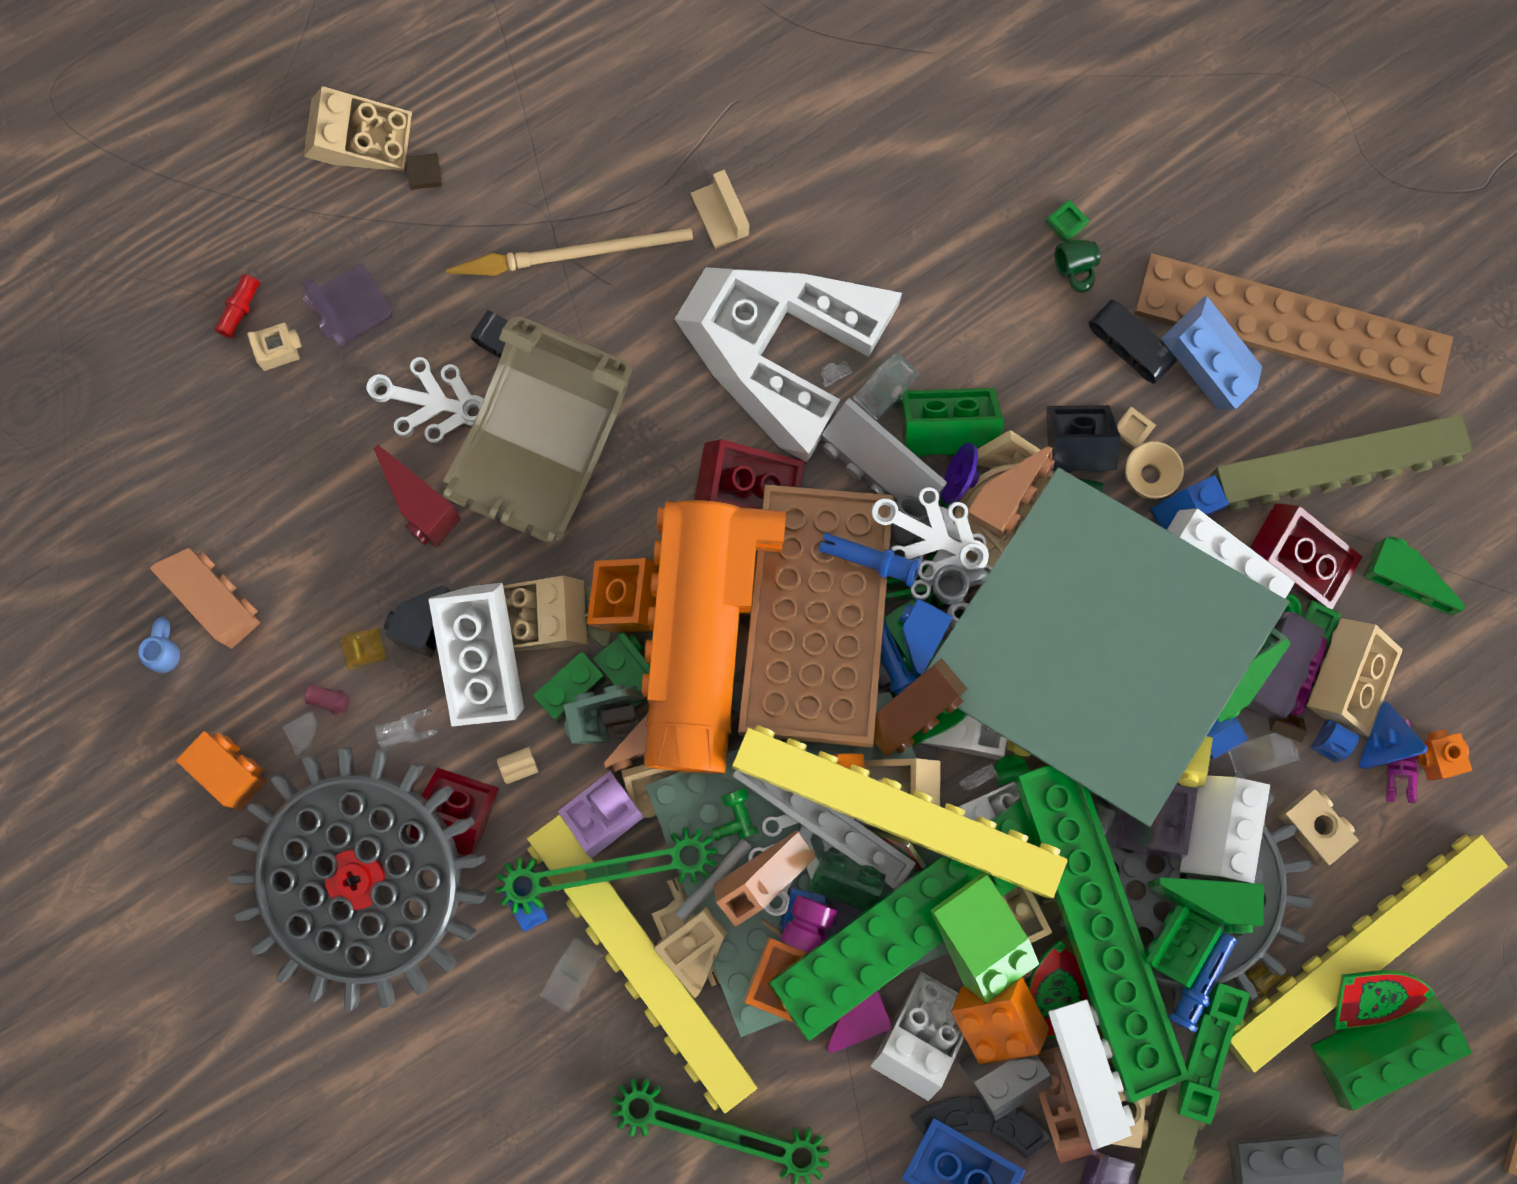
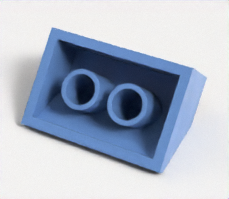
[1161,296,1262,409]

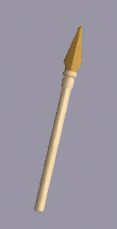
[446,228,693,276]

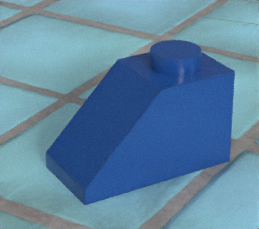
[1150,475,1229,530]
[899,598,953,678]

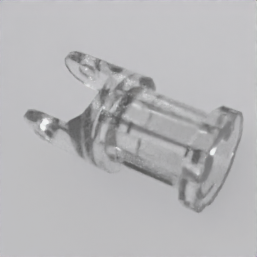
[375,709,438,750]

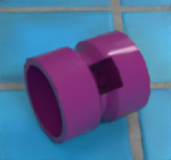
[780,894,838,953]

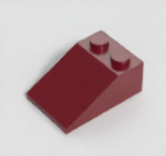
[694,439,805,509]
[374,445,461,548]
[1250,503,1363,610]

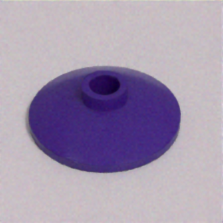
[942,443,980,504]

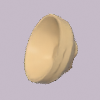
[1125,441,1184,500]

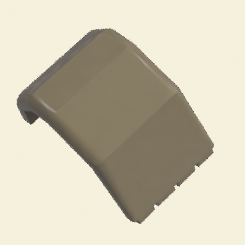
[441,316,632,544]

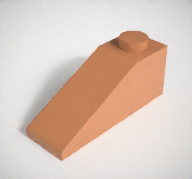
[1038,1047,1093,1164]

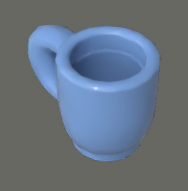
[138,616,180,673]

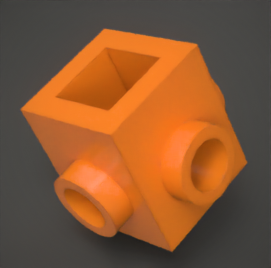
[1418,729,1473,780]

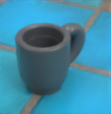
[891,496,932,544]
[933,565,988,605]

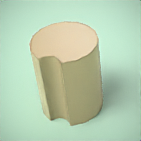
[497,747,539,785]

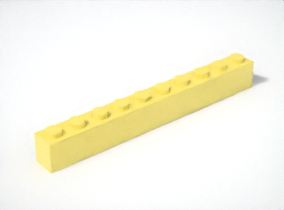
[732,725,1068,898]
[527,815,757,1113]
[1229,834,1508,1073]

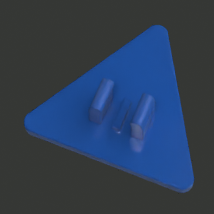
[1359,702,1428,770]

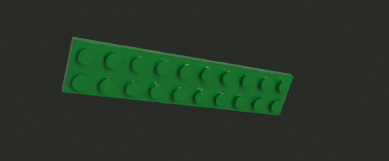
[1013,765,1190,1103]
[767,798,1037,1041]

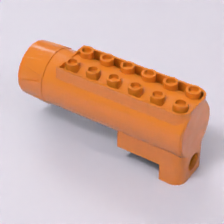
[642,500,786,774]

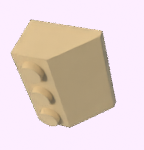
[1307,618,1403,737]

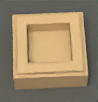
[1117,407,1156,450]

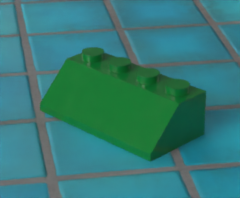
[1310,995,1472,1111]

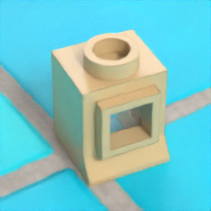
[247,322,302,371]

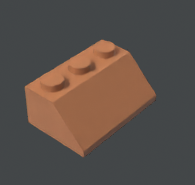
[150,548,261,649]

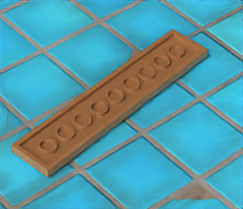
[1134,253,1453,398]

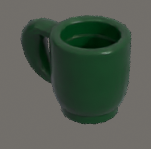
[1054,240,1101,293]

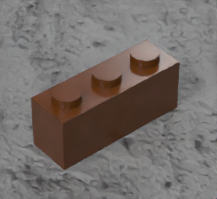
[874,658,967,757]

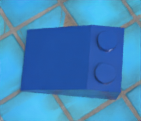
[902,1118,1027,1184]

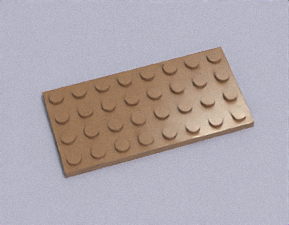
[738,485,894,747]

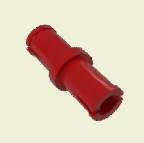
[214,274,261,339]

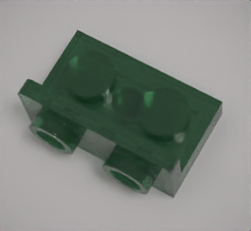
[808,851,886,911]

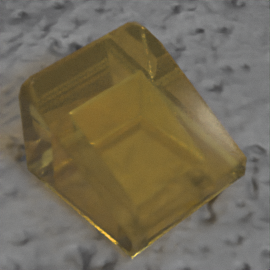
[341,628,386,670]

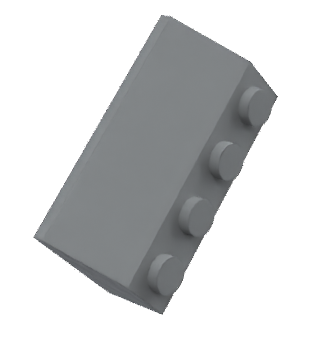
[820,398,947,503]

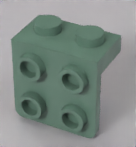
[564,684,647,745]

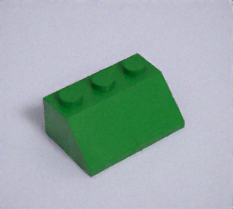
[900,388,1003,457]

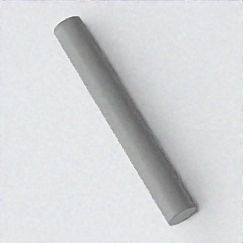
[675,839,752,922]

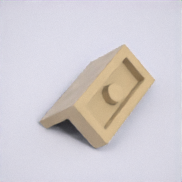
[690,170,749,249]

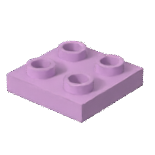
[558,771,644,859]

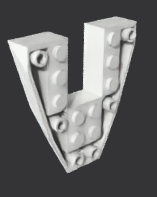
[675,267,902,463]

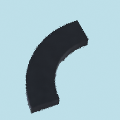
[910,1096,1052,1159]

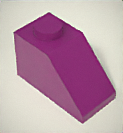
[826,990,893,1054]

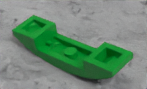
[1177,982,1251,1125]

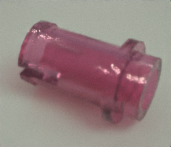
[305,684,350,715]

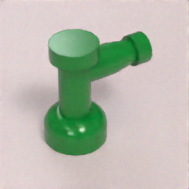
[711,787,759,841]

